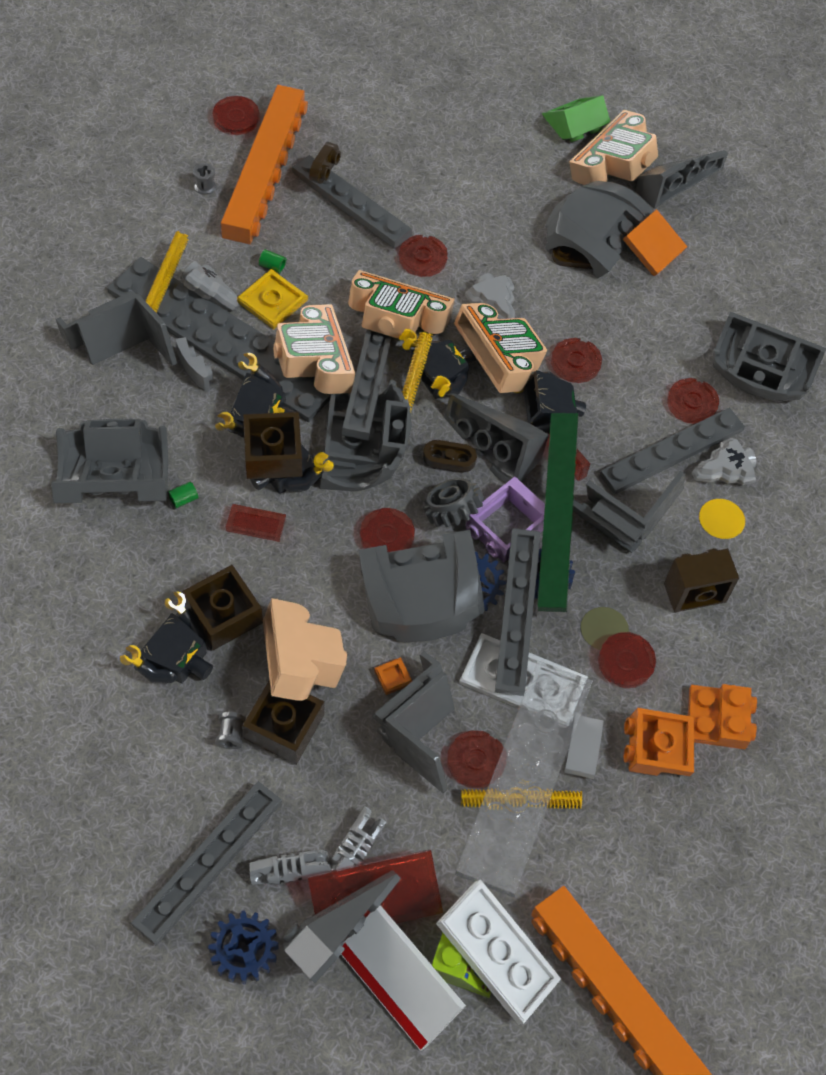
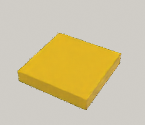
[237,269,308,330]

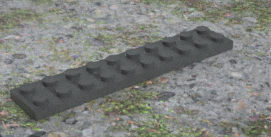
[107,257,330,422]

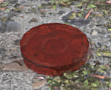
[212,96,260,135]
[399,235,448,277]
[551,338,602,383]
[667,378,719,424]
[360,508,415,552]
[598,632,656,688]
[447,730,506,789]

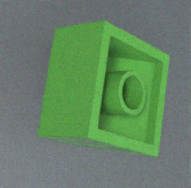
[542,95,610,142]

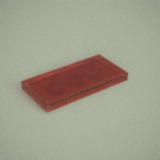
[307,849,443,924]

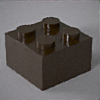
[243,412,302,479]
[664,548,739,613]
[182,564,263,651]
[242,679,325,765]

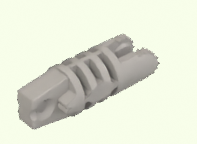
[326,806,387,884]
[249,850,331,885]

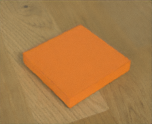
[623,209,687,276]

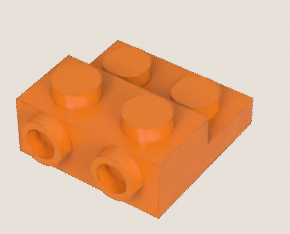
[688,684,757,749]
[623,708,694,776]

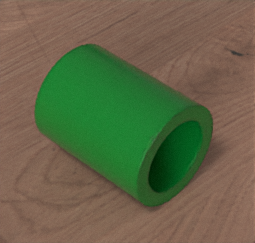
[259,249,287,274]
[168,481,199,509]

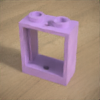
[466,477,545,563]

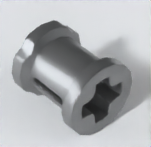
[193,163,216,195]
[215,712,246,749]

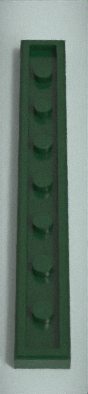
[538,413,579,612]

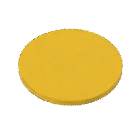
[699,499,745,539]

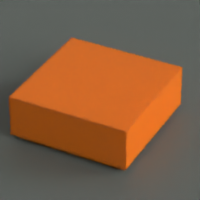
[374,657,412,695]

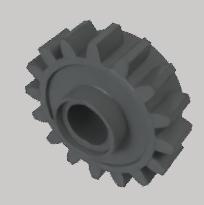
[423,478,484,527]

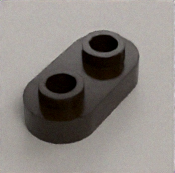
[309,142,341,184]
[552,246,593,269]
[423,440,477,472]

